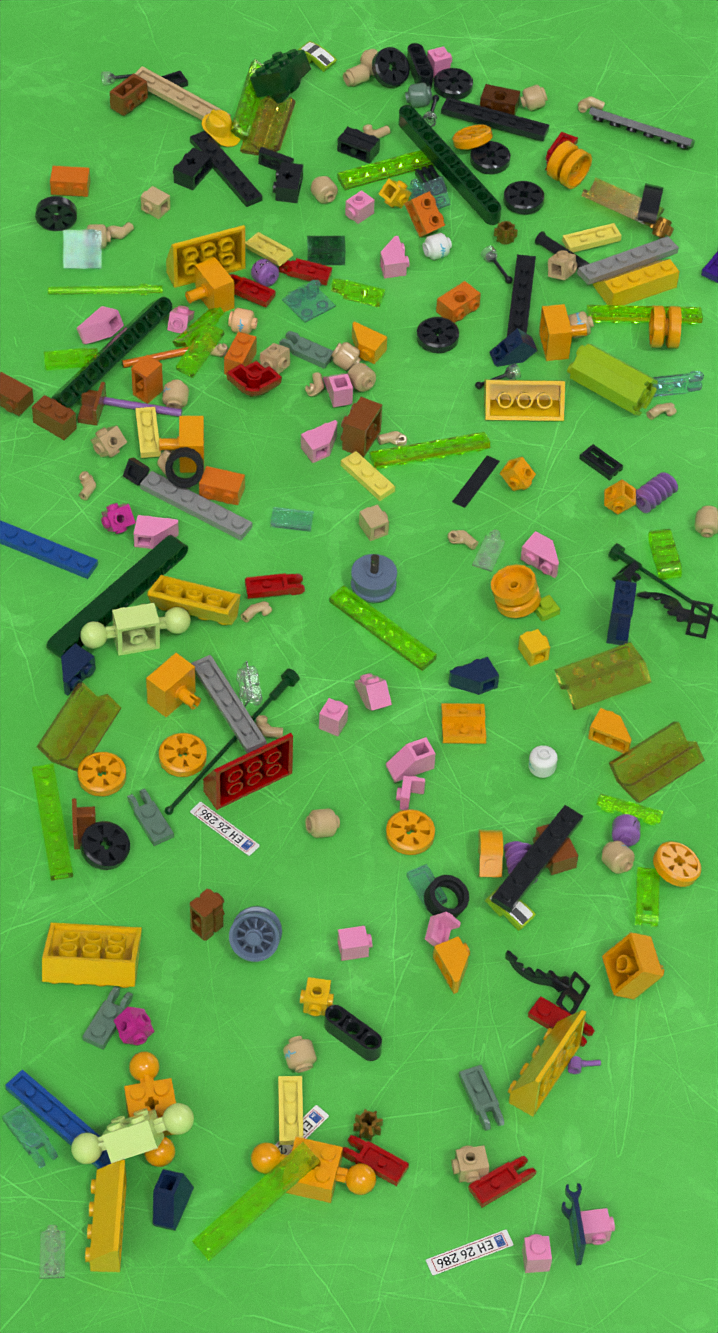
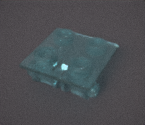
[408,176,451,209]
[63,229,102,269]
[282,280,336,323]

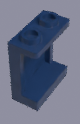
[606,580,637,646]

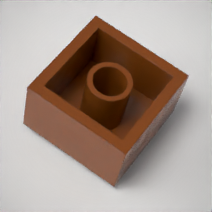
[341,397,383,458]

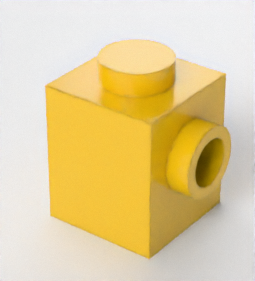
[518,629,550,667]

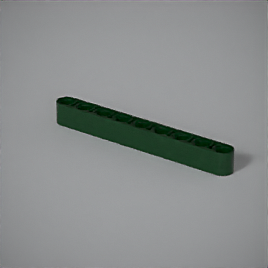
[399,105,501,225]
[52,297,172,408]
[46,535,188,659]

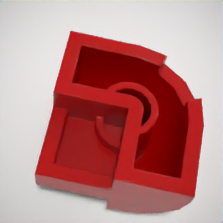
[226,361,282,397]

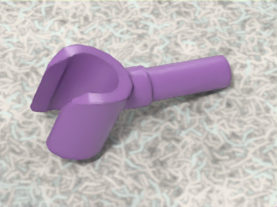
[568,1056,601,1074]

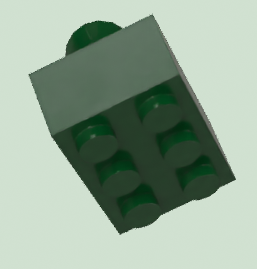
[250,49,311,104]

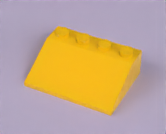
[166,225,246,288]
[42,923,142,988]
[508,1010,586,1117]

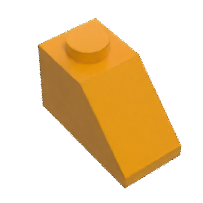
[352,321,387,364]
[588,708,632,755]
[433,936,470,994]

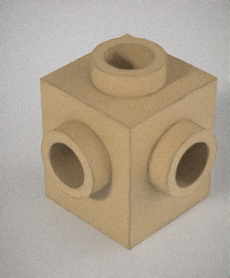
[548,251,577,280]
[260,343,290,374]
[91,426,127,457]
[451,1145,489,1183]

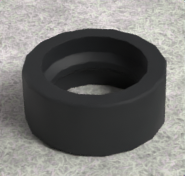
[165,447,204,488]
[424,875,469,918]

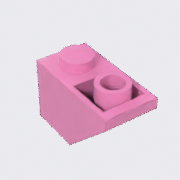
[380,236,409,279]
[77,306,124,344]
[323,373,353,408]
[301,420,337,463]
[134,515,179,549]
[521,531,559,578]
[354,673,392,711]
[386,737,436,782]

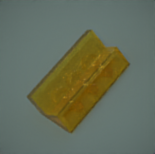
[240,96,296,156]
[581,178,664,227]
[554,642,652,710]
[37,682,121,772]
[609,721,705,803]

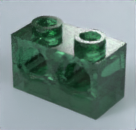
[307,236,346,265]

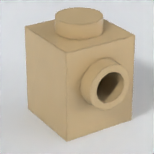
[141,186,170,219]
[359,505,389,541]

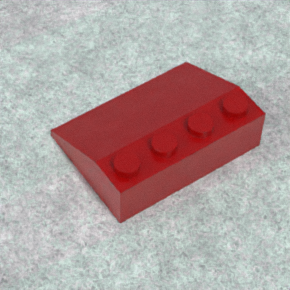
[203,733,293,810]

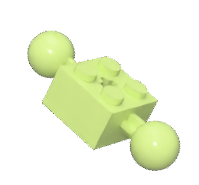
[80,603,191,656]
[71,1103,194,1164]

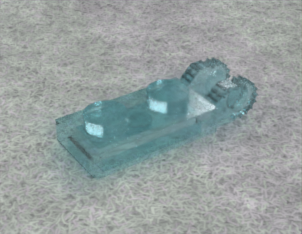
[652,371,704,397]
[2,1104,58,1168]

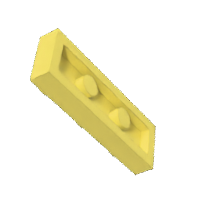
[562,223,622,252]
[245,232,293,266]
[135,407,161,458]
[341,451,395,501]
[278,1076,303,1145]

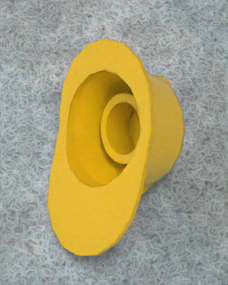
[202,109,241,147]

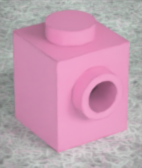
[427,46,452,78]
[345,190,375,224]
[319,698,348,736]
[337,926,373,961]
[580,1208,615,1245]
[522,1234,552,1273]

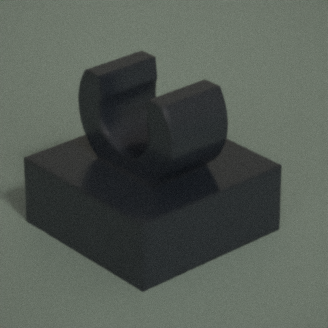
[123,457,150,486]
[612,561,641,583]

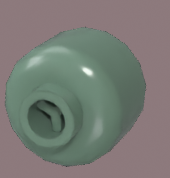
[405,82,433,108]

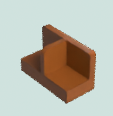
[78,382,107,426]
[72,798,96,850]

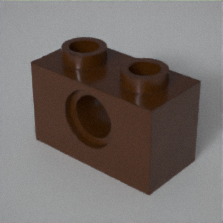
[480,84,520,115]

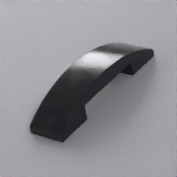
[637,183,663,224]

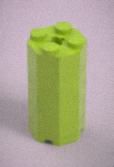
[567,343,658,416]

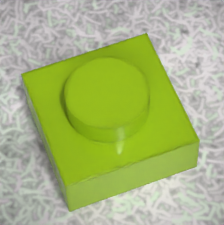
[534,595,560,622]

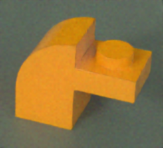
[478,830,503,877]

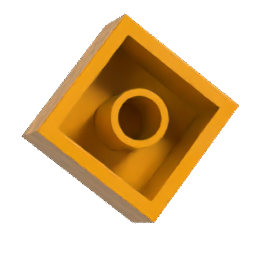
[185,257,234,316]
[539,304,587,361]
[159,416,204,473]
[146,653,201,717]
[602,932,664,999]

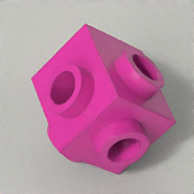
[101,503,136,534]
[113,1006,155,1046]

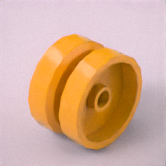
[546,141,592,189]
[649,305,682,349]
[491,564,541,618]

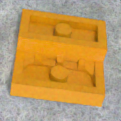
[441,703,486,744]

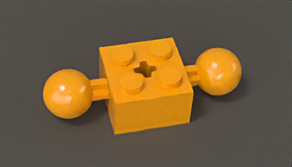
[124,1052,176,1167]
[251,1137,376,1203]

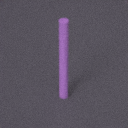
[103,397,182,417]

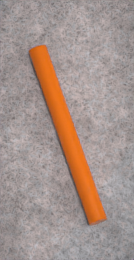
[122,345,199,368]

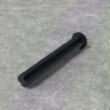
[535,231,590,269]

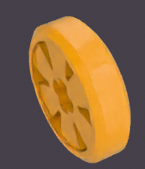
[452,125,493,150]
[159,733,207,777]
[78,752,126,796]
[386,809,435,855]
[653,841,701,887]

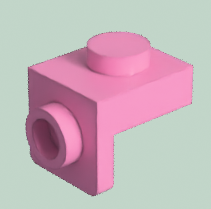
[167,306,195,334]
[396,776,425,810]
[425,912,461,946]

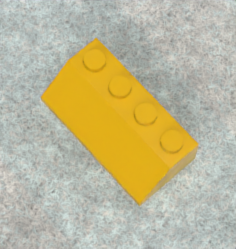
[593,259,680,310]
[484,379,565,421]
[148,575,241,625]
[85,1160,127,1272]

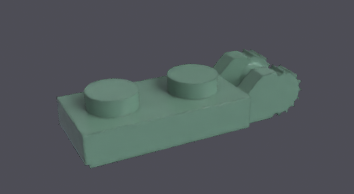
[279,331,333,369]
[127,788,174,846]
[82,986,133,1050]
[459,1065,504,1131]

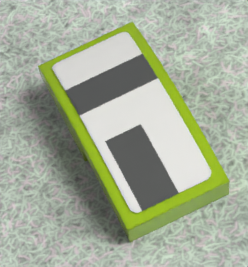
[297,41,337,72]
[485,885,536,931]

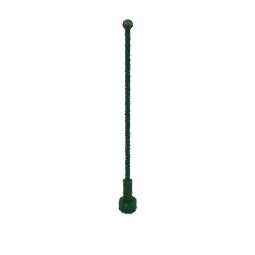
[608,543,718,622]
[165,668,300,815]

